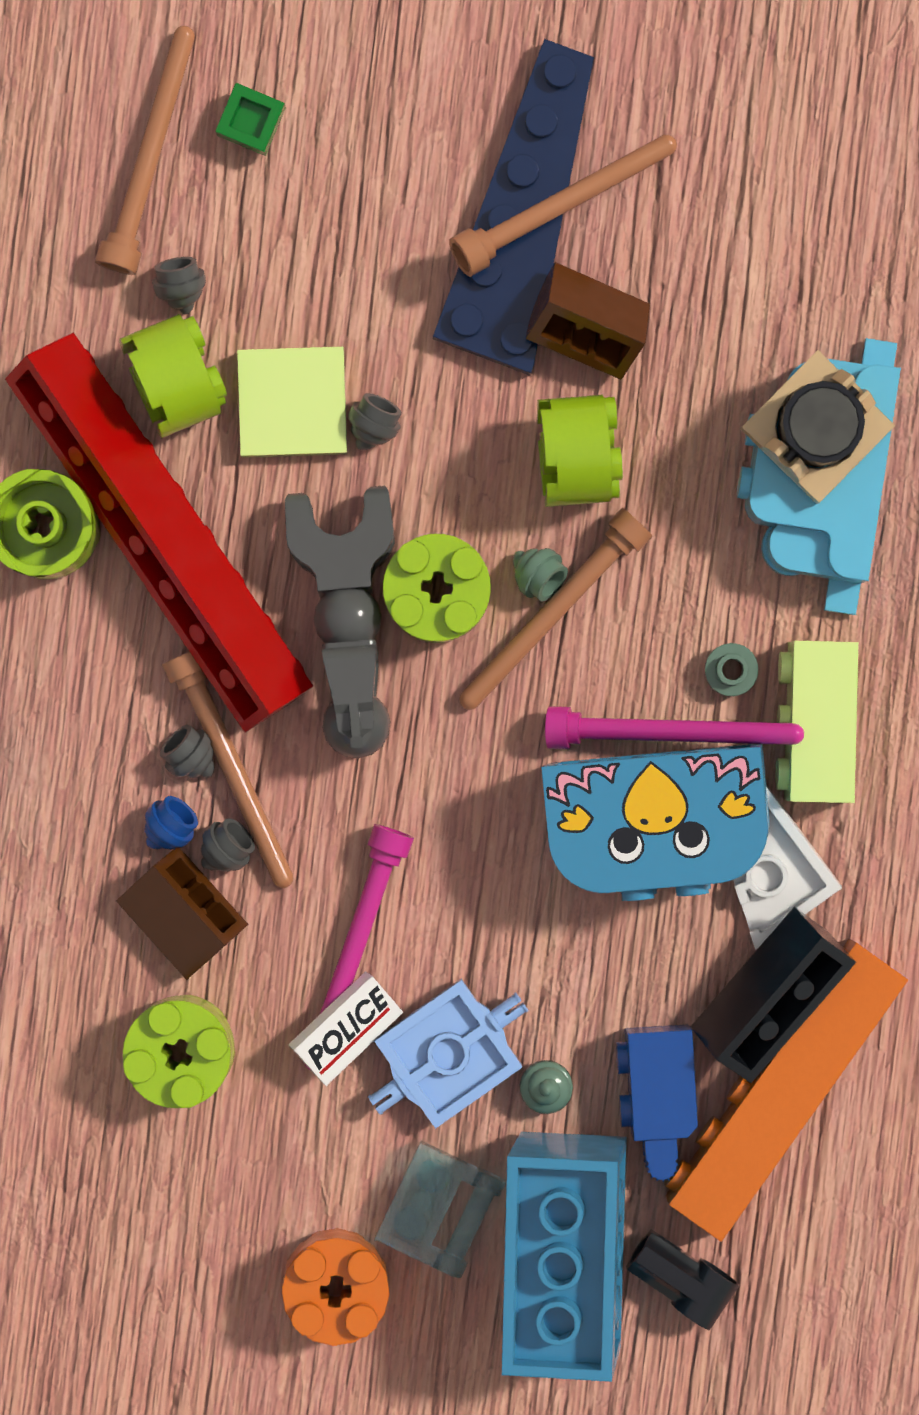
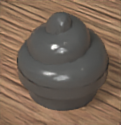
[152,257,206,315]
[349,393,402,450]
[160,725,214,778]
[201,818,255,872]

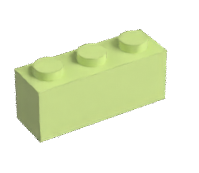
[775,641,859,803]

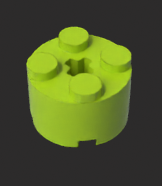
[119,314,227,439]
[537,395,623,507]
[0,469,100,579]
[383,534,491,643]
[123,995,235,1109]

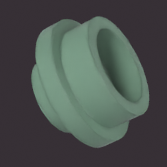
[705,643,758,696]

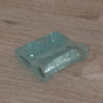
[375,1140,506,1278]

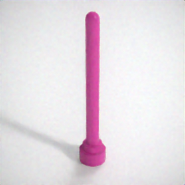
[545,706,804,749]
[304,824,414,1070]

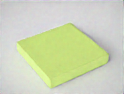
[237,346,347,458]

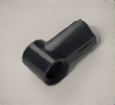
[626,1229,740,1330]

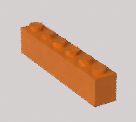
[664,939,908,1242]

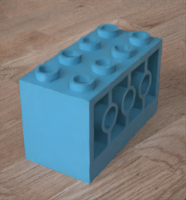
[502,1131,627,1382]

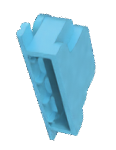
[737,338,901,615]

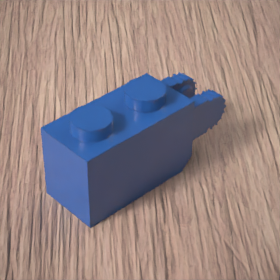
[616,1024,698,1182]

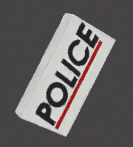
[288,971,403,1086]

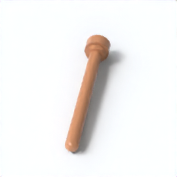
[95,26,195,275]
[449,135,677,277]
[459,507,653,710]
[162,652,293,888]

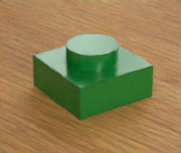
[215,83,286,156]

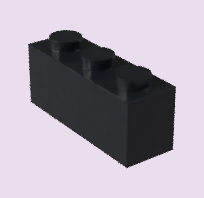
[690,907,856,1083]

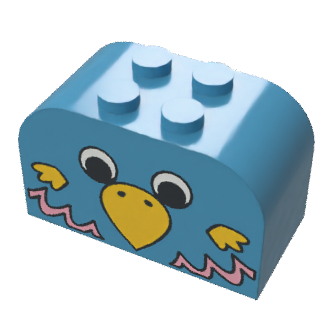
[541,744,770,901]

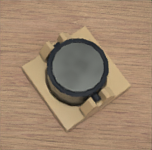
[740,350,895,504]

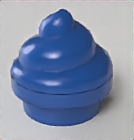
[144,796,198,850]

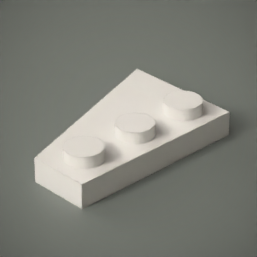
[733,785,842,950]

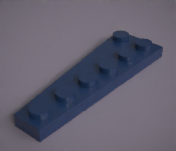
[433,39,594,375]

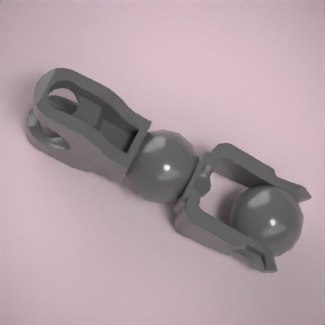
[285,485,395,758]

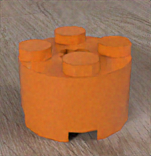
[282,1228,390,1346]

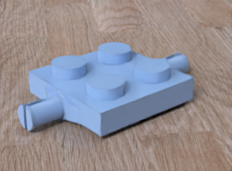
[368,978,529,1129]

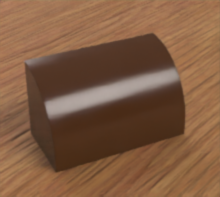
[526,262,650,380]
[116,848,249,980]

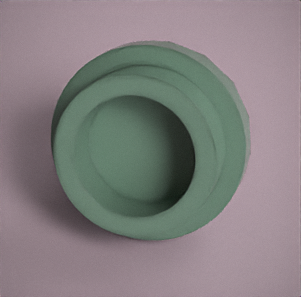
[513,548,568,601]
[520,1060,573,1114]

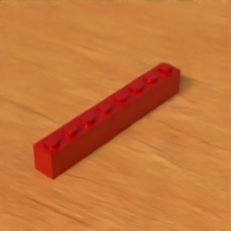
[5,332,313,733]

